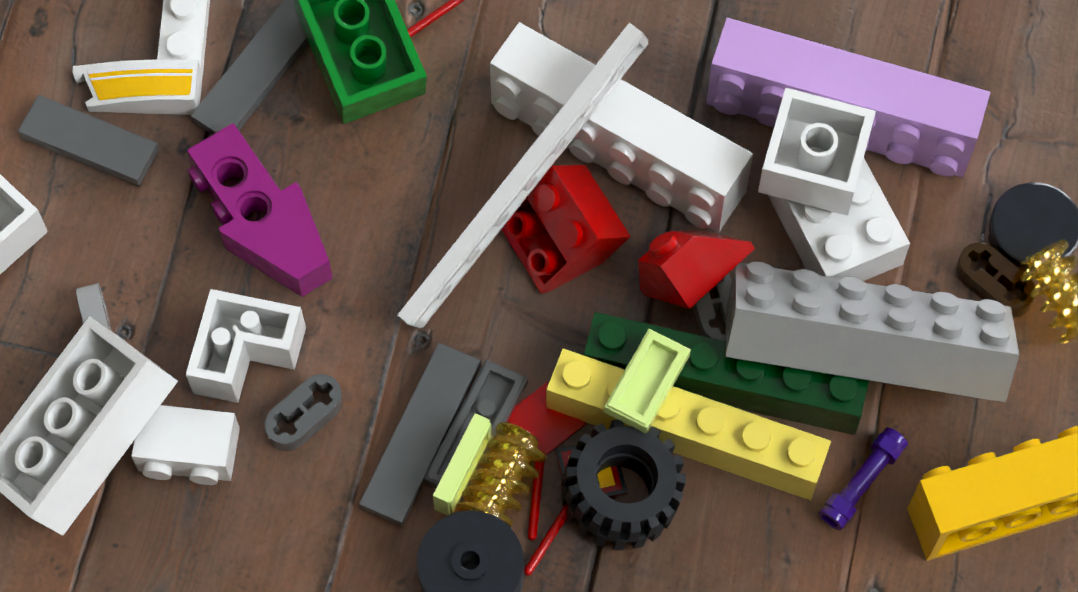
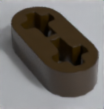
[956,242,1036,318]

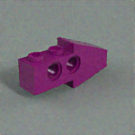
[187,123,333,297]

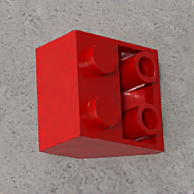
[502,165,631,294]

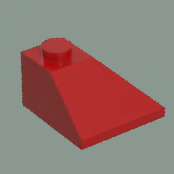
[638,230,755,309]

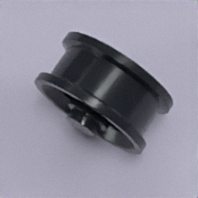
[417,510,524,592]

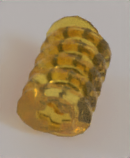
[1020,239,1078,345]
[455,422,547,528]

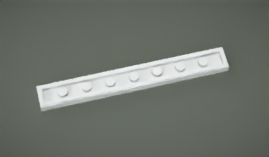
[398,22,649,328]

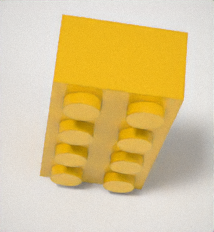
[907,426,1078,561]

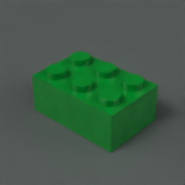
[294,0,427,124]

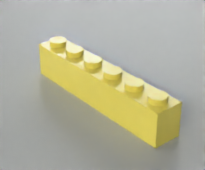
[546,349,831,501]

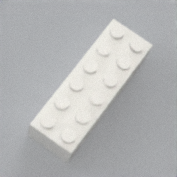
[490,22,753,233]

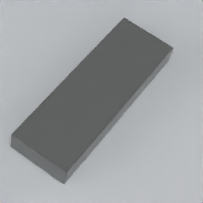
[18,95,160,186]
[424,359,528,503]

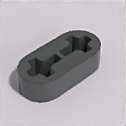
[264,374,343,451]

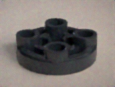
[988,182,1078,275]

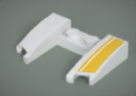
[72,0,210,115]

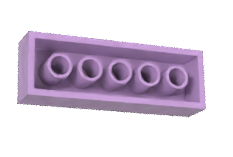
[706,18,991,177]

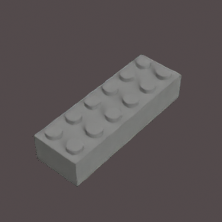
[725,262,1020,403]

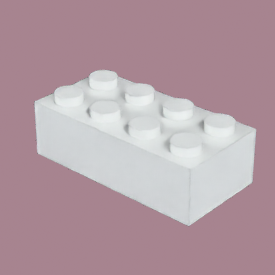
[0,316,178,535]

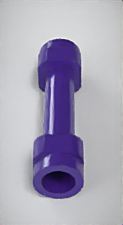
[819,427,908,531]

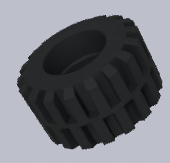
[561,420,686,550]

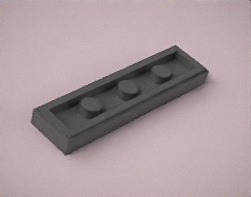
[191,0,309,135]
[359,342,481,527]

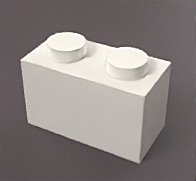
[131,405,240,485]

